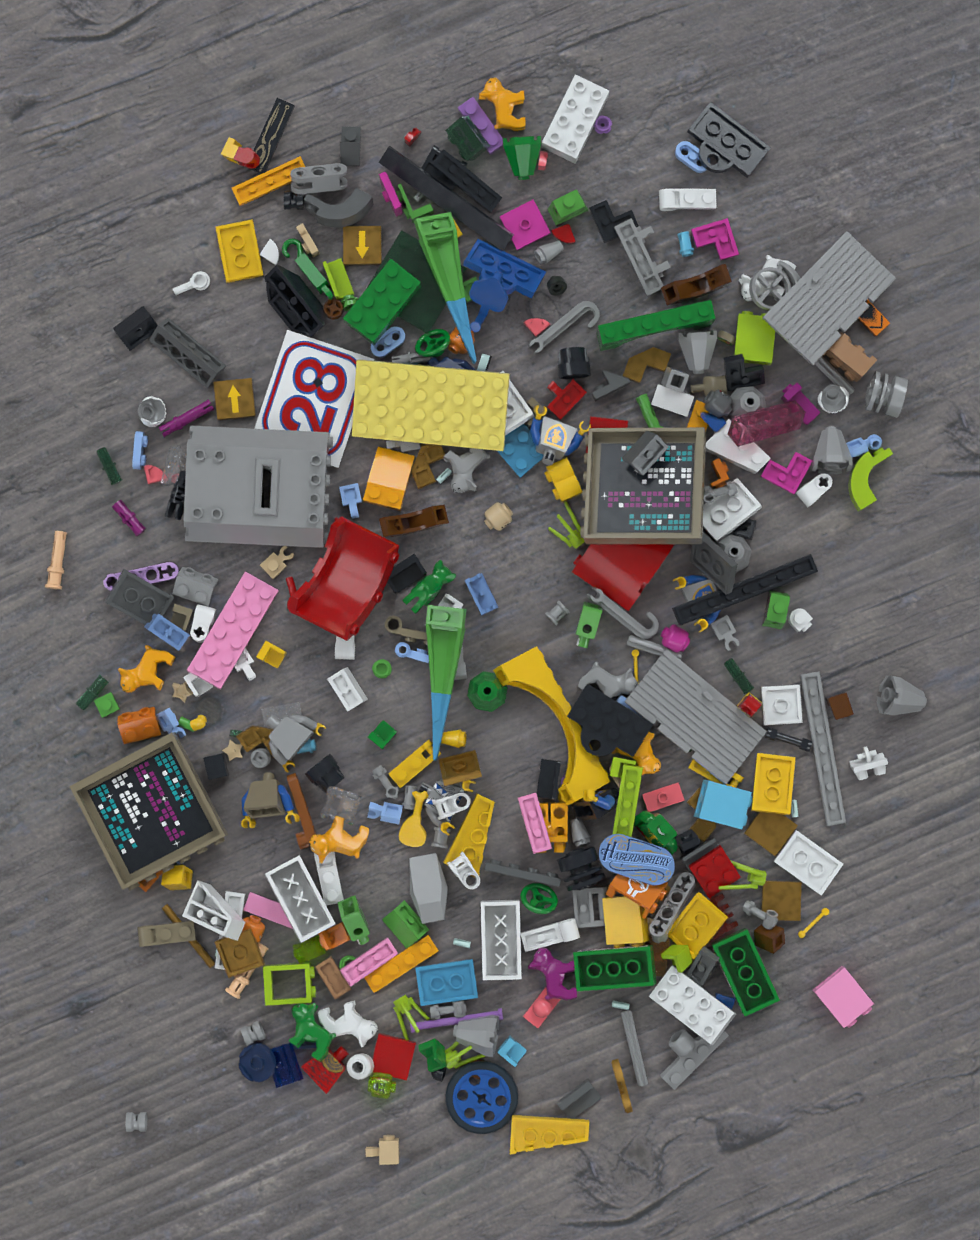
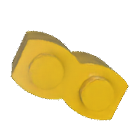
[544,457,583,503]

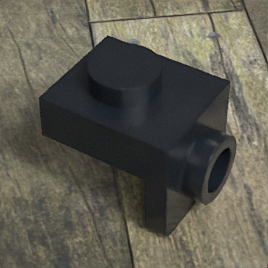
[675,829,701,854]

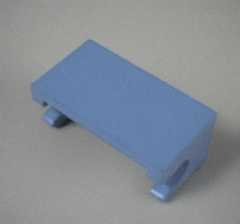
[465,573,499,616]
[144,614,190,651]

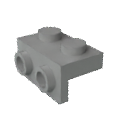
[172,567,218,606]

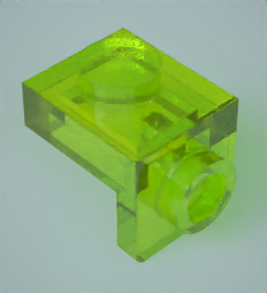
[293,935,326,963]

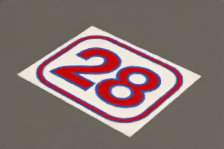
[254,330,374,468]

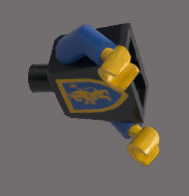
[558,788,619,820]

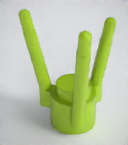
[548,501,585,549]
[719,860,767,890]
[393,994,430,1040]
[445,1041,486,1070]

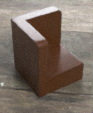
[826,692,854,720]
[754,924,785,954]

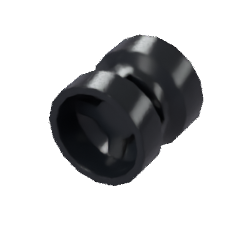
[284,190,304,210]

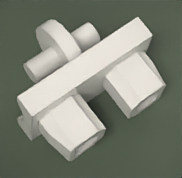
[849,746,888,780]

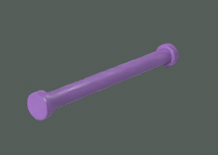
[410,1008,503,1033]

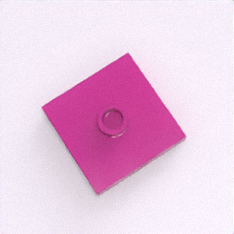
[379,172,402,217]
[500,199,551,251]

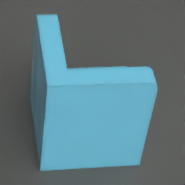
[497,1035,527,1067]

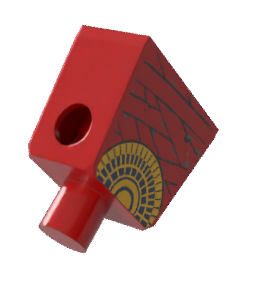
[301,1046,349,1094]

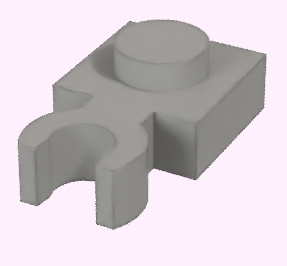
[710,615,740,651]

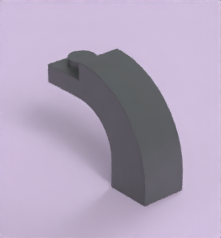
[304,188,374,228]

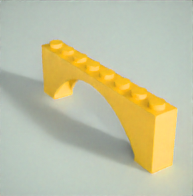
[493,646,610,805]

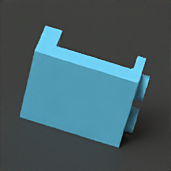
[694,779,752,829]

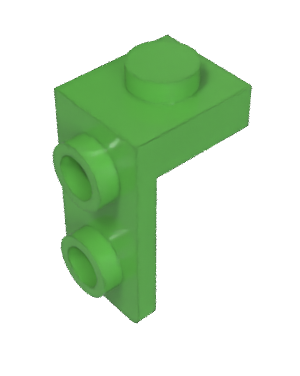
[396,184,434,223]

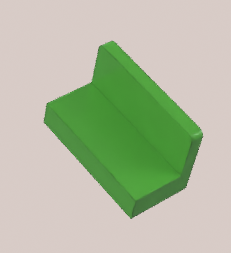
[382,900,429,948]

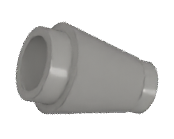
[534,240,564,264]
[570,818,591,848]

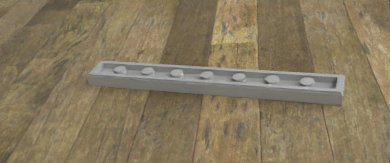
[800,671,846,826]

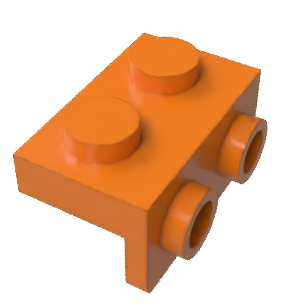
[117,707,161,744]

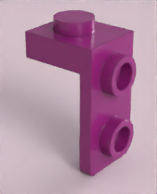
[781,383,820,425]

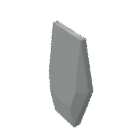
[409,853,448,924]

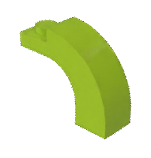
[848,447,893,512]

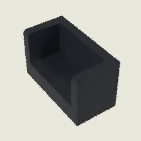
[387,554,427,595]

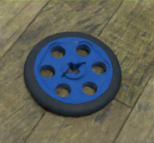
[445,1061,518,1134]

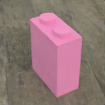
[813,966,874,1028]

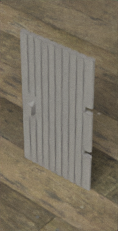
[762,231,896,366]
[624,649,767,785]

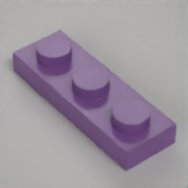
[458,97,503,155]

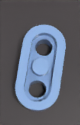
[675,141,710,173]
[371,326,405,358]
[132,431,148,470]

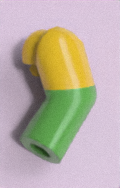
[178,715,207,732]

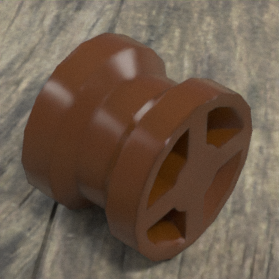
[324,299,343,320]

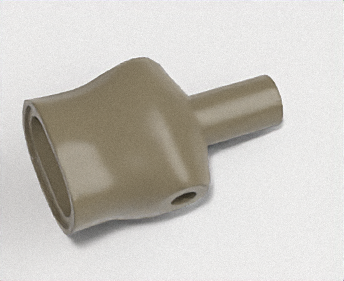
[690,375,727,397]

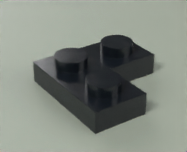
[589,200,639,243]
[724,354,765,391]

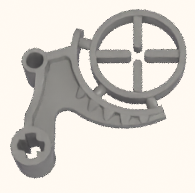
[749,260,801,310]

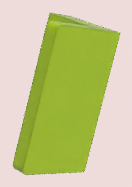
[322,258,355,300]

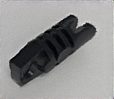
[165,470,186,520]

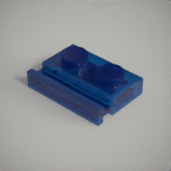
[270,1042,304,1088]

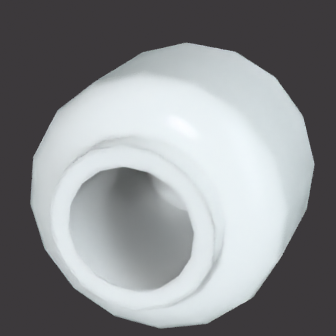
[347,1053,374,1080]

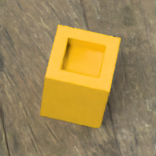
[256,641,287,668]
[161,865,193,890]

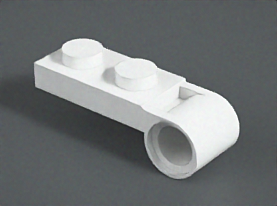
[659,189,717,211]
[314,852,344,906]
[520,918,580,952]

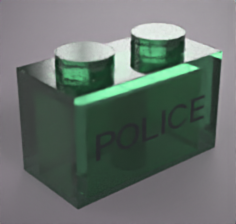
[445,116,490,161]

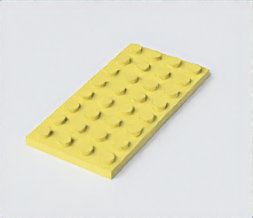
[352,359,510,451]

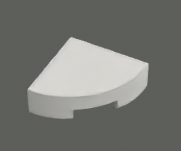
[260,239,279,265]

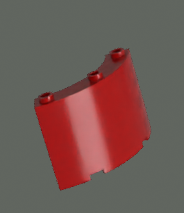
[289,517,400,641]
[572,544,675,611]

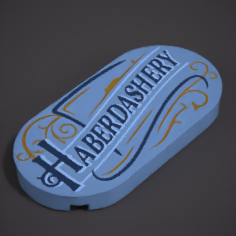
[599,834,675,885]

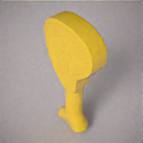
[399,791,429,847]

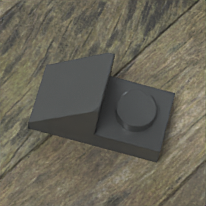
[340,126,361,166]
[592,370,630,402]
[686,946,720,987]

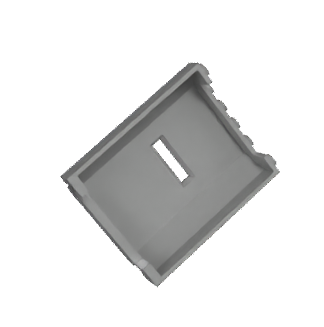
[184,426,333,548]

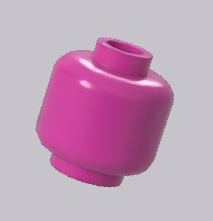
[661,624,690,653]

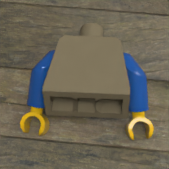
[241,772,300,828]

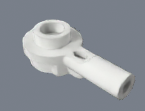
[173,271,210,295]

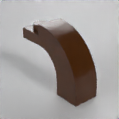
[661,264,732,306]
[379,505,449,537]

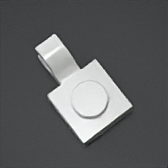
[234,648,256,681]

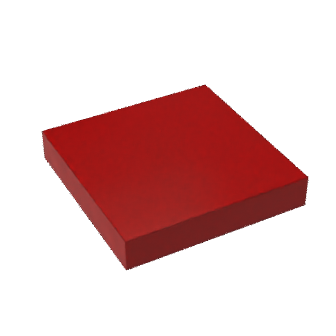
[372,1033,416,1081]

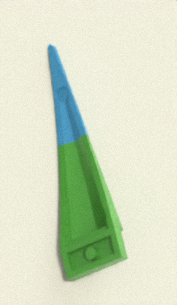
[414,212,477,364]
[426,605,466,761]

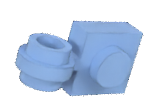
[846,434,882,457]
[395,642,429,663]

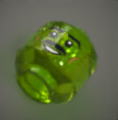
[368,1072,396,1099]

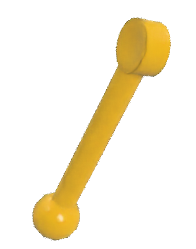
[631,649,639,684]
[798,908,829,938]

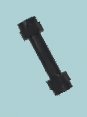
[765,727,812,752]

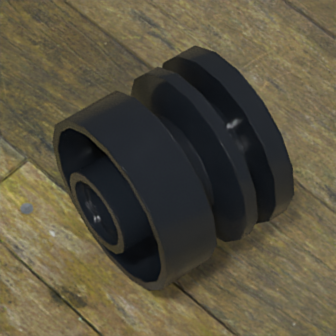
[557,847,605,891]

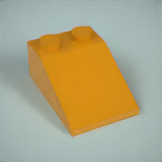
[363,447,415,511]

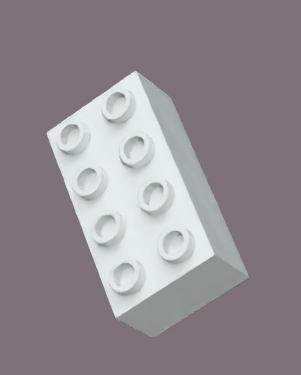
[541,74,609,164]
[264,855,335,943]
[481,900,522,980]
[649,966,736,1045]

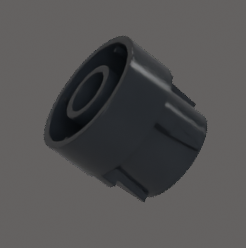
[558,347,591,379]
[305,754,345,793]

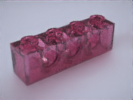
[727,400,806,447]

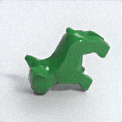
[402,560,456,614]
[289,1003,336,1062]

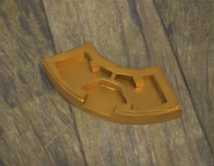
[611,1059,633,1113]

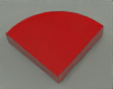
[404,128,422,147]
[551,224,576,244]

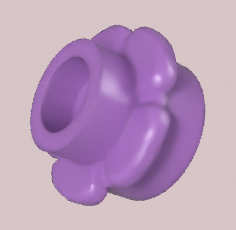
[594,115,612,134]

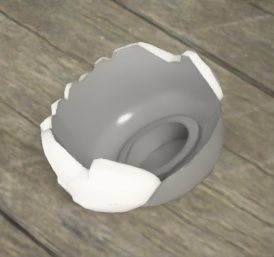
[818,384,849,414]
[137,396,167,427]

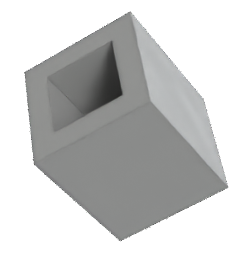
[661,366,689,393]

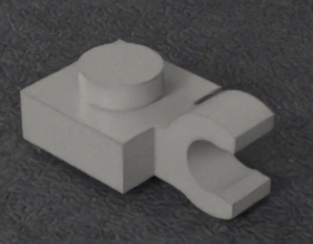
[386,440,420,452]

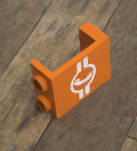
[606,874,668,919]

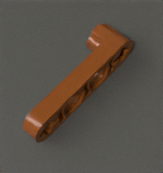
[287,773,317,850]

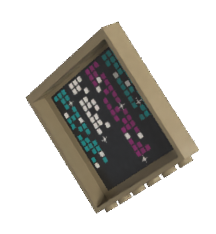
[580,427,706,544]
[69,732,228,891]

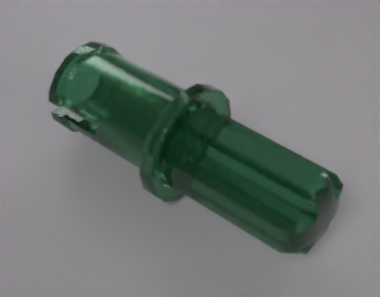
[97,447,122,485]
[724,658,754,695]
[76,674,109,710]

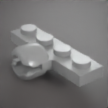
[660,1029,729,1090]

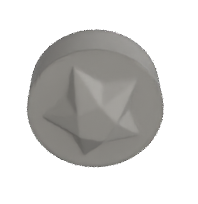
[251,748,271,768]

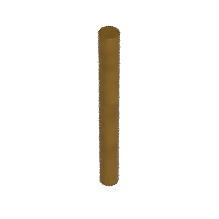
[162,904,215,968]

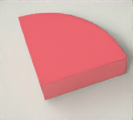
[538,151,548,171]
[524,318,550,337]
[143,465,167,485]

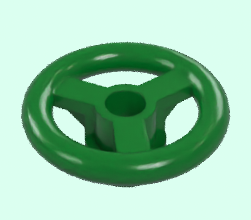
[415,329,450,357]
[520,883,558,914]

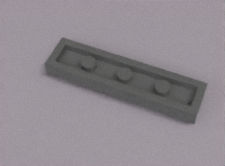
[484,859,561,887]

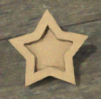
[172,682,193,703]
[222,739,243,762]

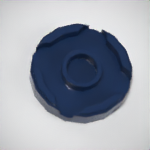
[239,1043,276,1082]

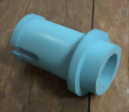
[677,231,694,257]
[297,738,317,754]

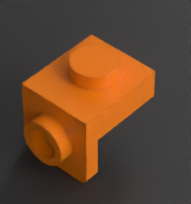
[709,458,729,489]
[318,922,351,951]

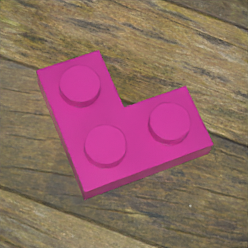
[691,218,739,261]
[760,452,812,495]

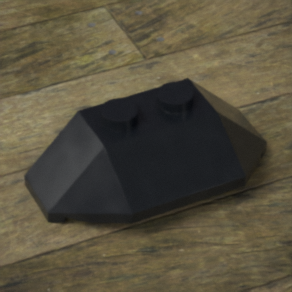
[264,265,325,337]

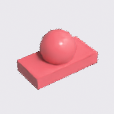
[523,987,561,1028]

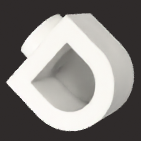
[788,609,813,632]

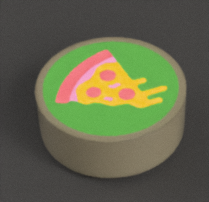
[717,330,736,346]

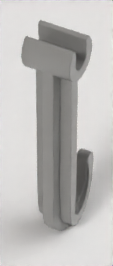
[528,301,600,354]
[587,587,659,639]

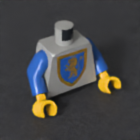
[530,405,591,465]
[673,575,721,633]

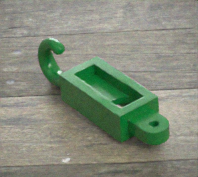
[282,238,334,300]

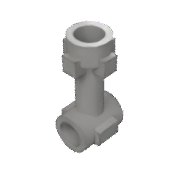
[704,481,738,503]
[372,765,399,799]
[742,901,778,929]
[430,1000,467,1019]

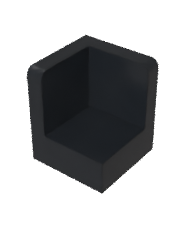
[203,753,229,780]

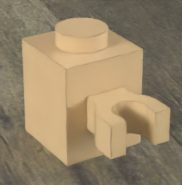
[366,1135,400,1165]

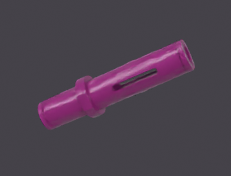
[158,399,214,438]

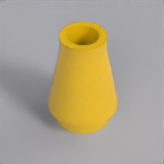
[441,729,467,749]

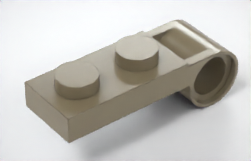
[385,616,428,645]
[137,921,196,947]

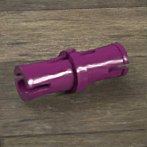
[112,500,146,536]

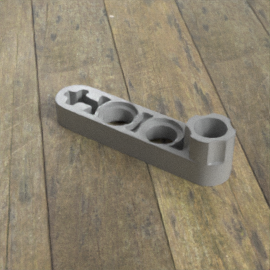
[649,872,696,944]

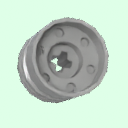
[865,371,908,418]

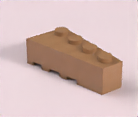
[823,332,877,382]

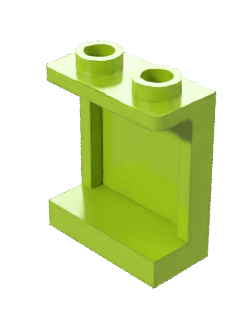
[733,311,775,366]

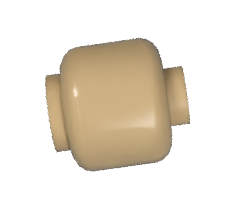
[484,502,513,531]

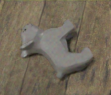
[444,448,490,493]
[577,662,638,698]

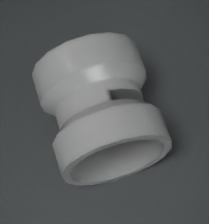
[240,1021,266,1046]
[125,1112,147,1132]

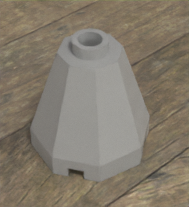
[677,330,717,374]
[728,386,767,427]
[812,426,852,474]
[714,534,752,573]
[876,676,927,715]
[453,1015,500,1057]

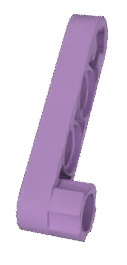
[103,562,179,591]

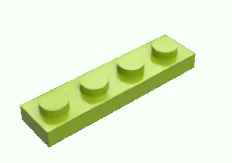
[612,764,643,837]

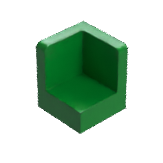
[368,720,397,750]
[418,1038,447,1072]

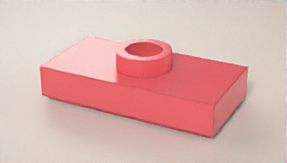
[642,782,685,812]

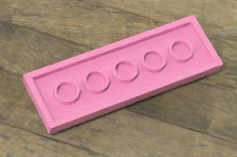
[187,572,279,690]

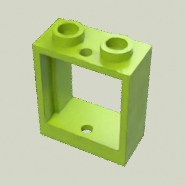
[263,962,316,1006]

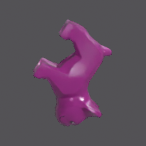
[528,947,577,1001]

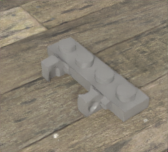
[614,218,671,296]

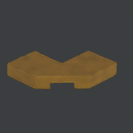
[622,347,671,383]
[411,444,445,490]
[236,725,274,758]
[687,788,716,842]

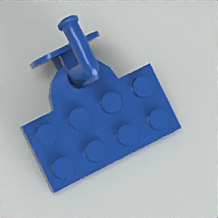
[463,239,546,332]

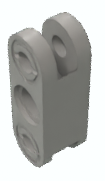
[290,163,348,194]

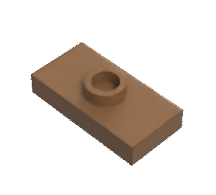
[315,956,352,999]

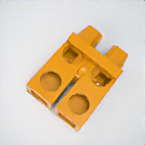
[539,802,568,853]

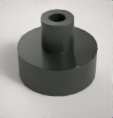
[547,276,567,296]

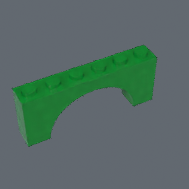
[596,300,716,351]

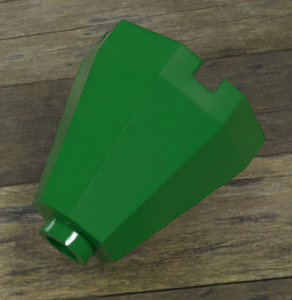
[502,136,541,180]
[467,671,508,712]

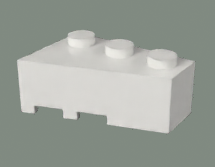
[706,419,770,474]
[182,880,245,941]

